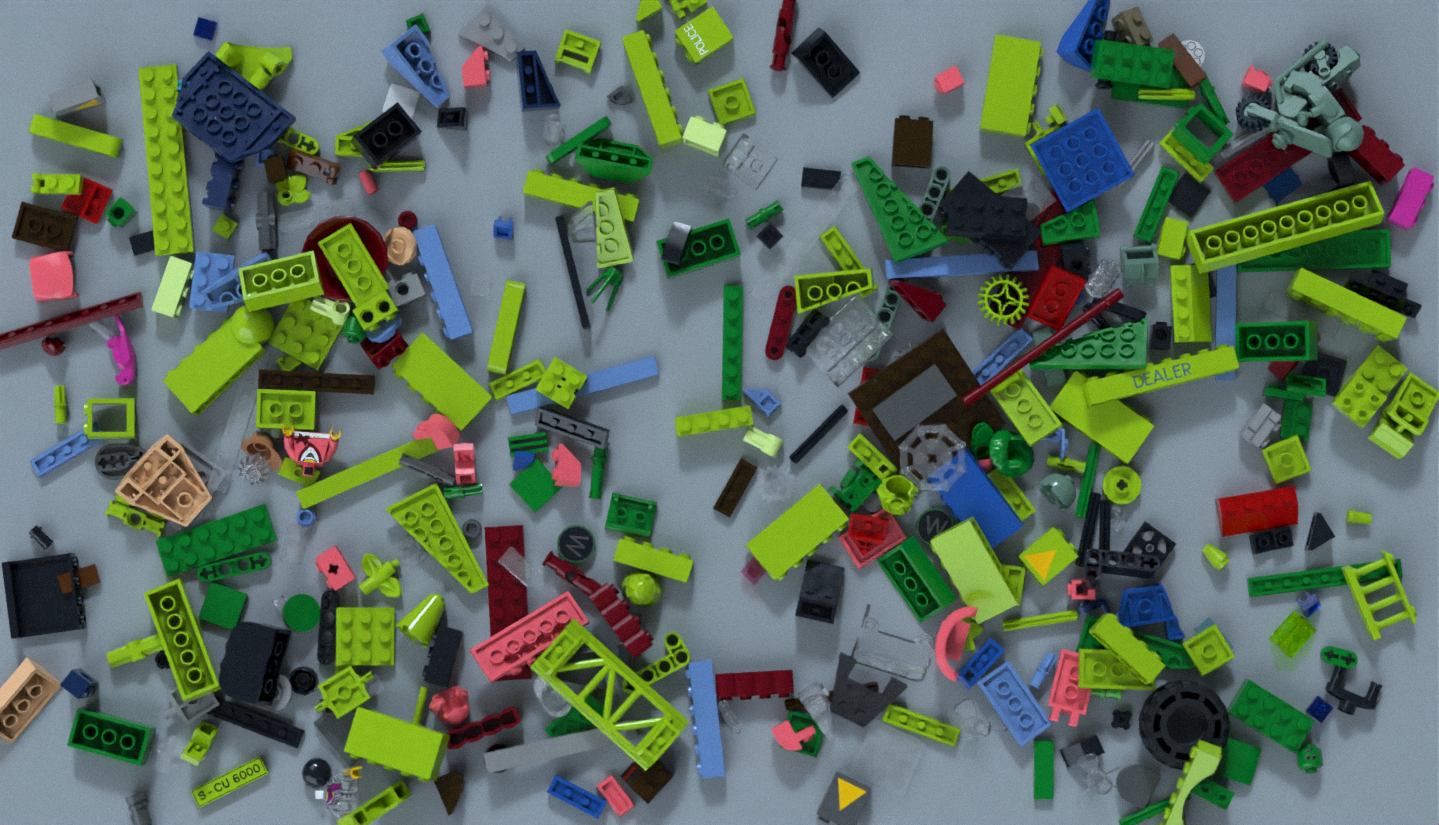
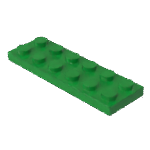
[156,504,278,577]

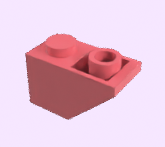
[462,46,491,89]
[552,444,581,487]

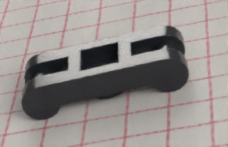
[786,309,830,358]

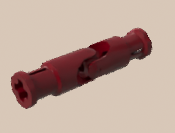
[769,0,796,72]
[542,551,601,596]

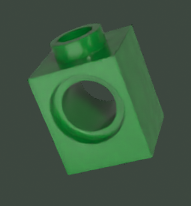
[105,197,138,229]

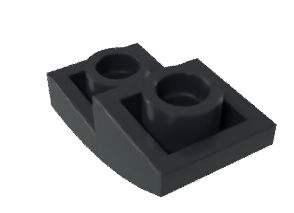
[661,221,692,265]
[1249,527,1294,554]

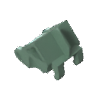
[1120,243,1159,288]

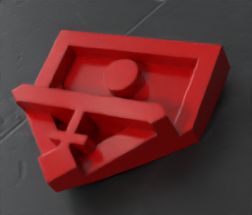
[848,513,889,556]

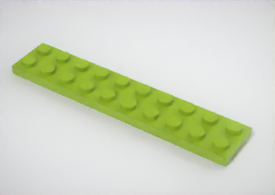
[138,64,195,257]

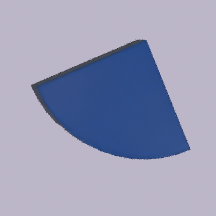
[512,451,535,470]

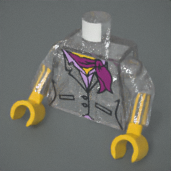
[315,766,364,820]

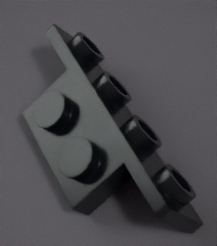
[1344,269,1422,318]

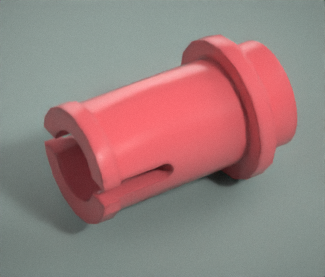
[358,170,379,195]

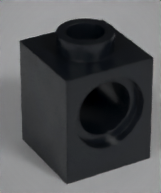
[1148,322,1172,350]

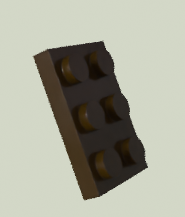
[11,202,78,252]

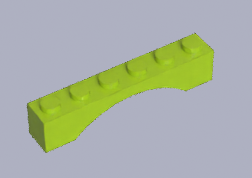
[1158,740,1221,825]

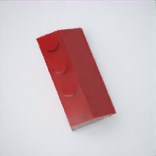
[1215,486,1298,537]

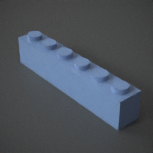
[413,224,474,341]
[685,660,726,779]

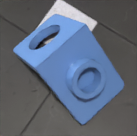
[1042,429,1068,460]

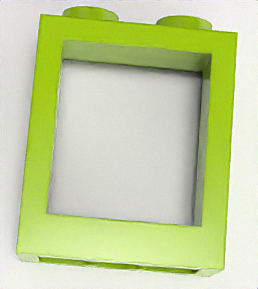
[84,398,135,439]

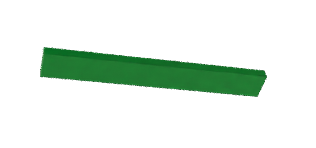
[1247,559,1403,597]

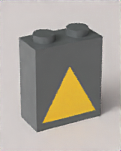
[816,771,872,825]

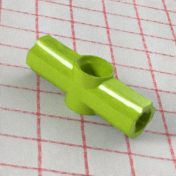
[106,634,164,668]

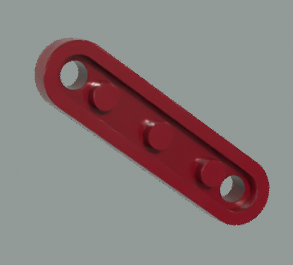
[765,286,797,361]

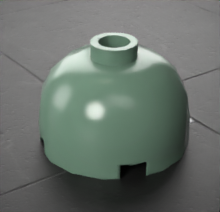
[1038,473,1076,511]

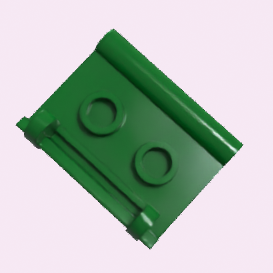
[604,493,657,538]

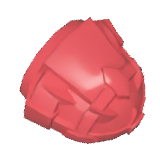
[428,686,469,726]

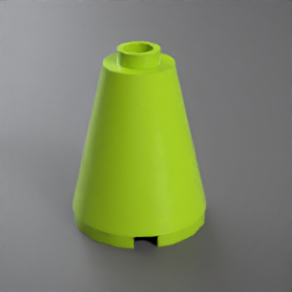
[396,593,446,648]

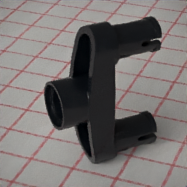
[1325,666,1382,715]

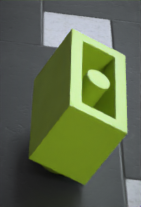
[1156,217,1190,261]

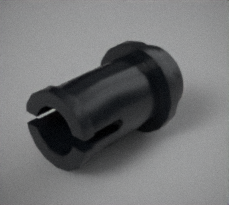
[29,525,54,550]

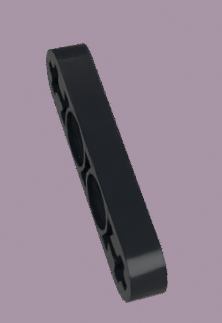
[317,590,340,665]

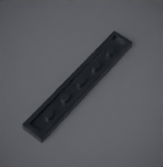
[555,215,591,329]
[206,696,305,748]

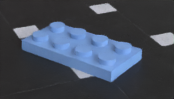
[976,661,1052,747]

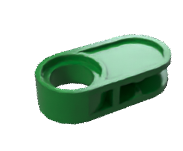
[970,422,993,459]

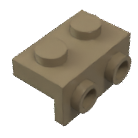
[1111,7,1154,46]

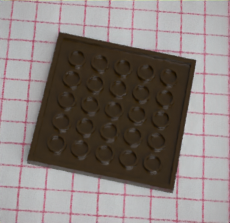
[847,328,1006,485]

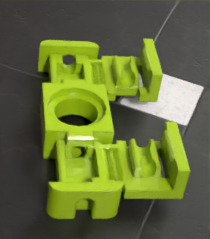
[105,494,167,537]

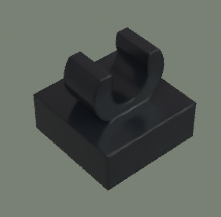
[756,223,783,250]

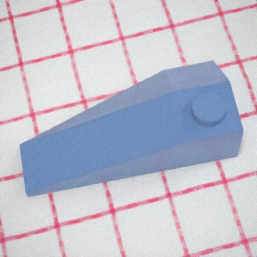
[381,25,450,107]
[201,251,271,309]

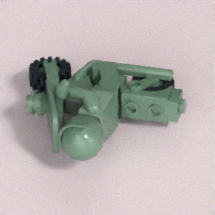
[1235,39,1364,158]

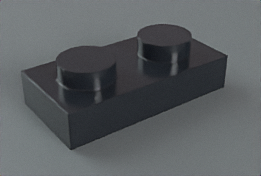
[801,167,841,191]

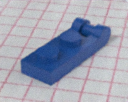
[957,637,1005,690]

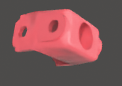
[29,251,80,302]

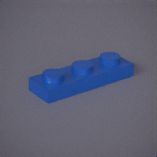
[547,775,607,819]

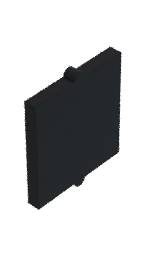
[1168,173,1210,218]

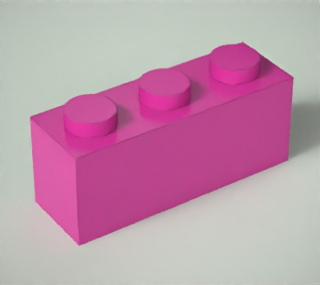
[1385,167,1435,230]

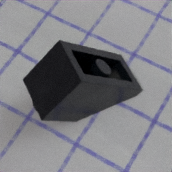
[1059,734,1105,767]

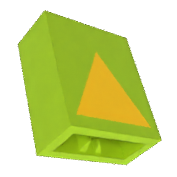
[1016,527,1079,586]

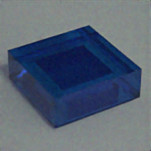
[193,17,218,41]

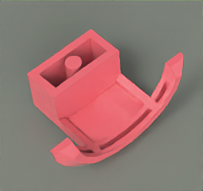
[934,606,978,682]

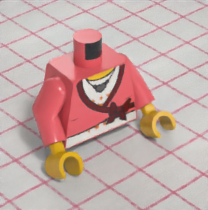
[282,423,342,477]

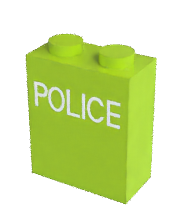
[674,6,734,66]

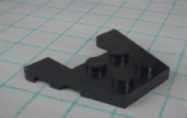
[830,652,908,727]

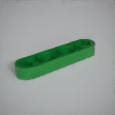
[545,116,612,165]
[197,552,272,582]

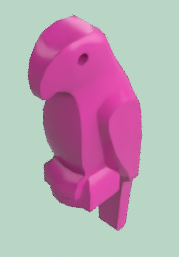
[107,314,136,386]

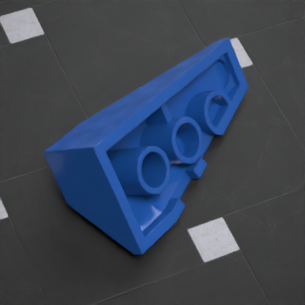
[1056,0,1110,72]

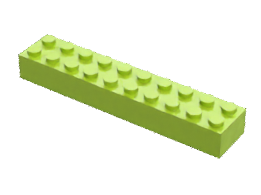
[1186,181,1385,274]

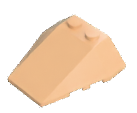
[115,434,212,527]

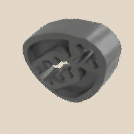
[95,443,148,480]

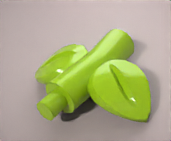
[358,553,402,598]

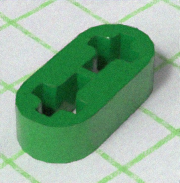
[1320,646,1358,668]

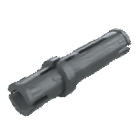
[398,453,456,487]

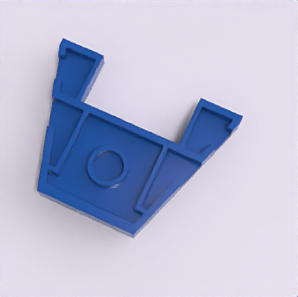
[1118,583,1185,641]

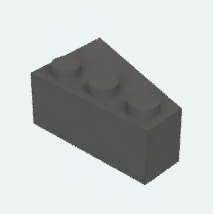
[555,652,607,690]

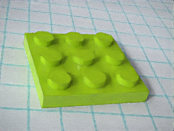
[268,299,343,371]
[336,607,395,665]

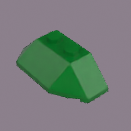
[575,138,654,183]

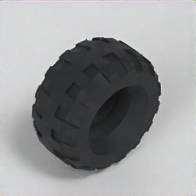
[1139,680,1230,770]

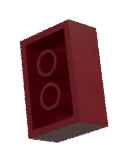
[1345,125,1405,186]

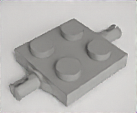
[163,686,220,725]

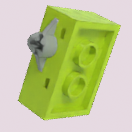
[256,389,317,439]

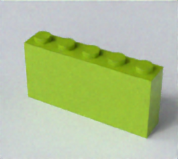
[979,34,1044,138]
[163,315,267,417]
[391,332,494,432]
[1049,370,1154,464]
[744,484,849,581]
[930,516,1021,624]
[344,707,450,783]

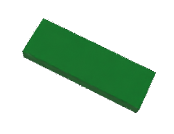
[1033,740,1054,799]

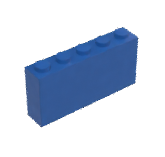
[928,447,1024,549]

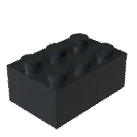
[351,102,422,171]

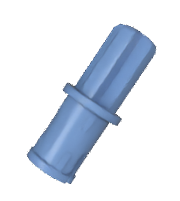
[1029,652,1058,689]

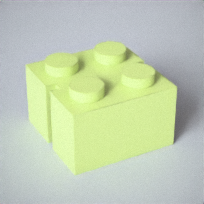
[682,115,727,157]

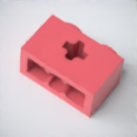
[315,546,357,591]

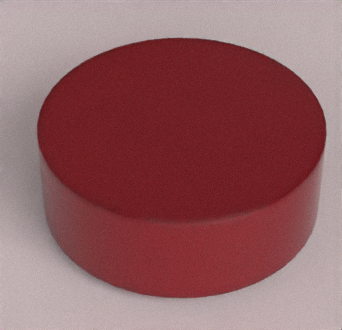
[398,211,418,230]

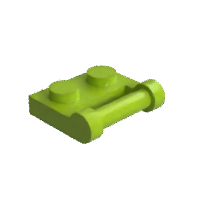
[554,29,601,74]

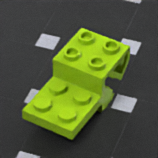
[1331,345,1408,428]
[1368,372,1439,460]

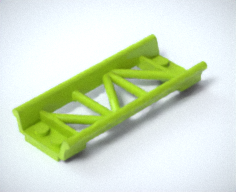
[530,618,689,771]

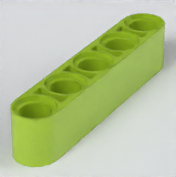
[28,114,123,158]
[487,279,526,375]

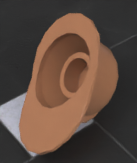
[241,431,282,471]

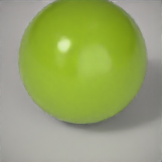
[230,305,274,345]

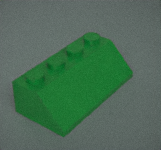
[877,535,957,623]

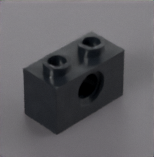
[1059,240,1091,282]

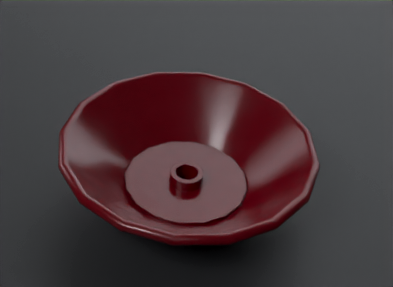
[301,216,388,303]

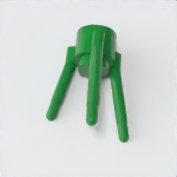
[586,266,623,312]

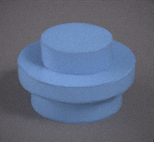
[297,508,316,527]

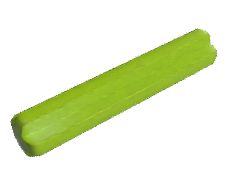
[1138,88,1195,100]
[369,160,425,172]

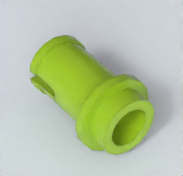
[1346,509,1372,525]

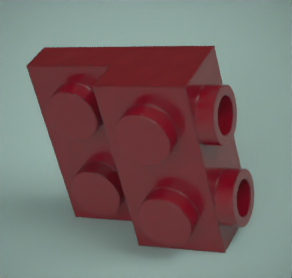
[359,329,409,370]

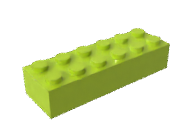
[622,30,684,151]
[1285,268,1407,343]
[143,579,221,703]

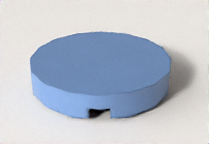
[366,311,402,343]

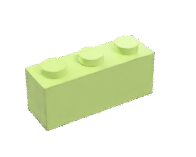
[151,256,194,319]

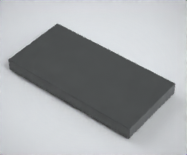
[872,364,957,441]

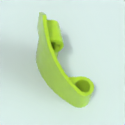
[215,42,293,91]

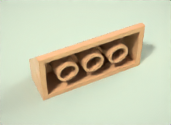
[0,657,61,744]

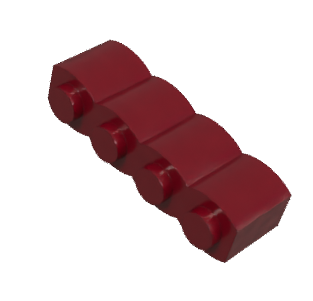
[588,583,654,659]
[715,669,794,701]
[446,707,522,749]

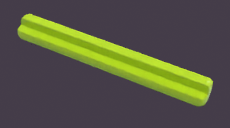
[1002,610,1078,631]

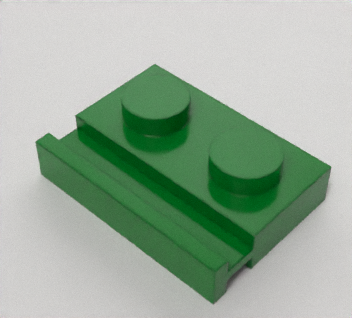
[1279,399,1313,441]

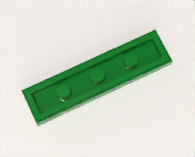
[1133,166,1180,244]

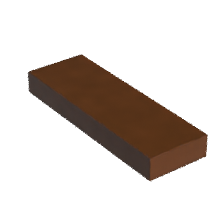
[1158,33,1207,89]

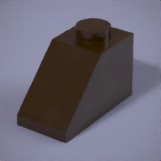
[434,769,465,816]

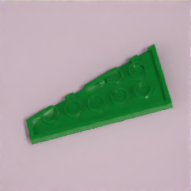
[851,156,949,264]
[1029,317,1148,369]
[1075,615,1194,669]

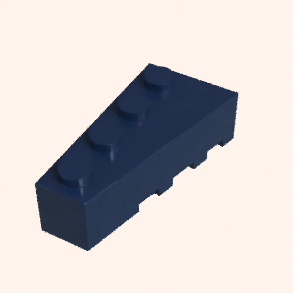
[202,152,244,213]

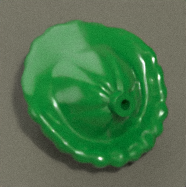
[989,430,1034,478]

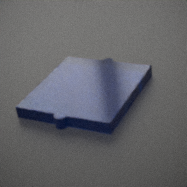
[1262,167,1303,206]

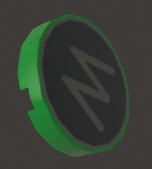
[916,508,954,546]
[557,525,596,563]

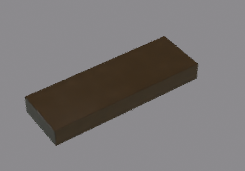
[713,458,758,518]

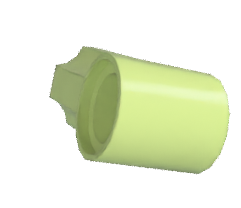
[310,295,350,325]
[743,426,784,458]

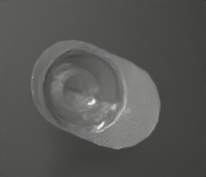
[534,676,571,717]

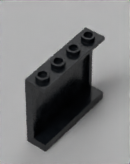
[1,553,86,639]

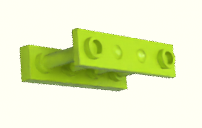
[1341,550,1417,641]

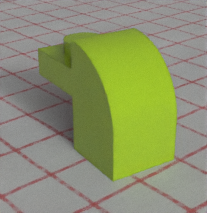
[180,720,219,766]

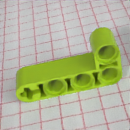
[622,631,691,694]

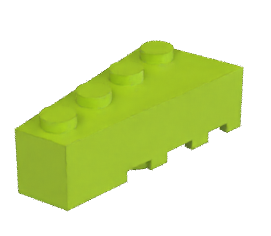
[794,268,874,314]

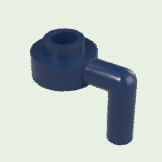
[1076,598,1111,616]

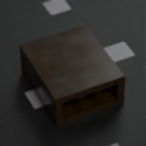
[891,115,933,169]

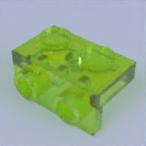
[1269,611,1317,659]

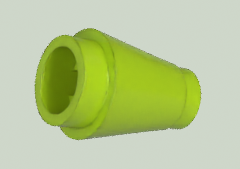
[1202,543,1230,571]

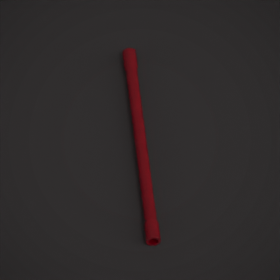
[961,288,1124,408]

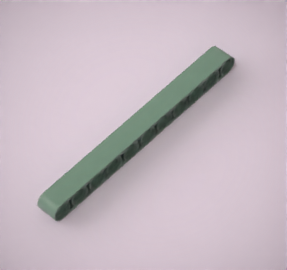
[861,166,951,362]

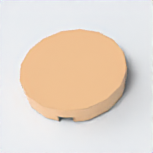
[383,227,417,265]

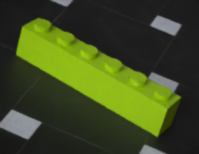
[523,169,640,224]

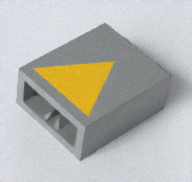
[48,79,106,118]

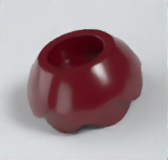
[42,337,66,356]

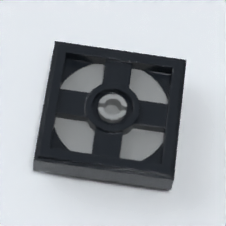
[1123,521,1176,569]

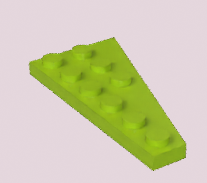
[384,483,489,594]

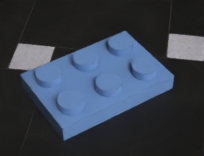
[189,251,235,313]

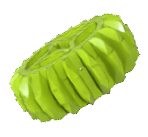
[977,274,1029,326]

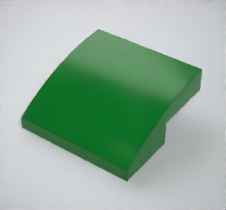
[1214,738,1262,785]

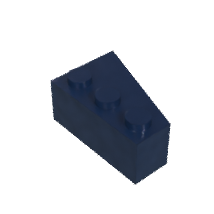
[515,50,561,112]

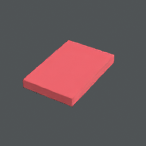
[838,509,907,569]

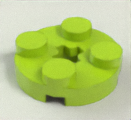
[1102,466,1141,505]

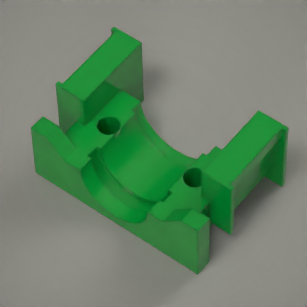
[828,459,882,512]

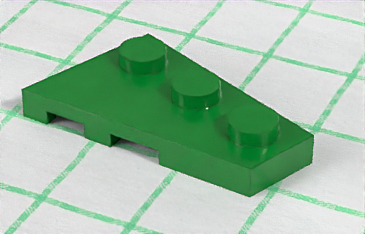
[544,693,612,738]

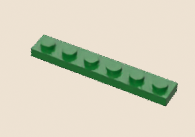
[722,285,743,401]

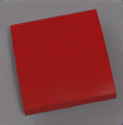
[61,177,113,224]

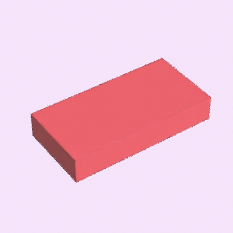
[596,774,635,817]

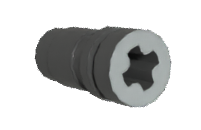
[125,792,152,825]

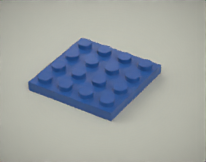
[1030,108,1135,212]

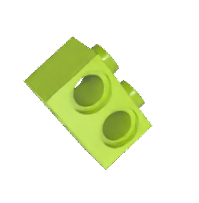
[352,290,399,332]

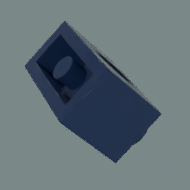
[60,668,98,699]

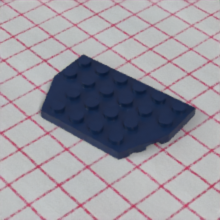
[172,51,296,164]

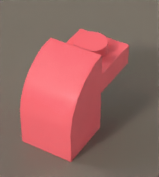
[412,414,461,450]
[454,443,476,485]
[771,720,816,751]

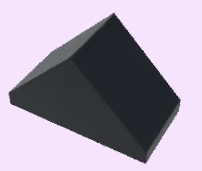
[437,107,468,131]
[1304,512,1335,551]

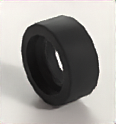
[1327,151,1355,188]

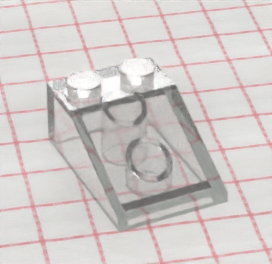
[798,681,835,746]

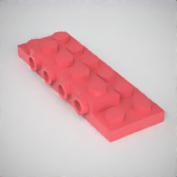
[470,591,589,683]

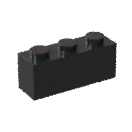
[422,625,463,687]

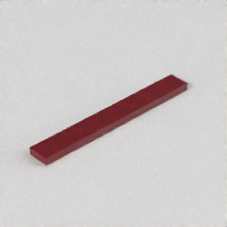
[0,292,143,350]

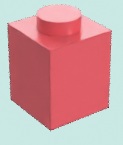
[933,66,965,96]

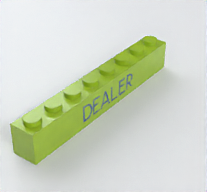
[1083,344,1240,407]

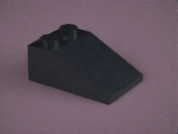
[791,27,860,98]

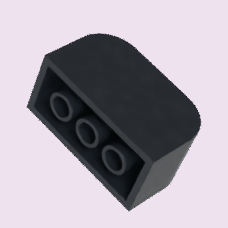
[219,621,292,706]

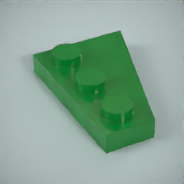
[1040,200,1101,245]

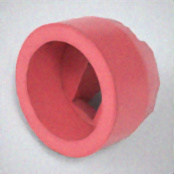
[977,457,993,472]

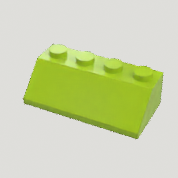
[238,250,324,312]
[1169,265,1212,344]

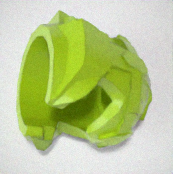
[876,475,919,515]
[621,569,663,607]

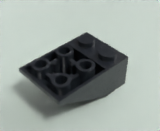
[795,559,845,624]

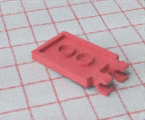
[1047,649,1092,727]

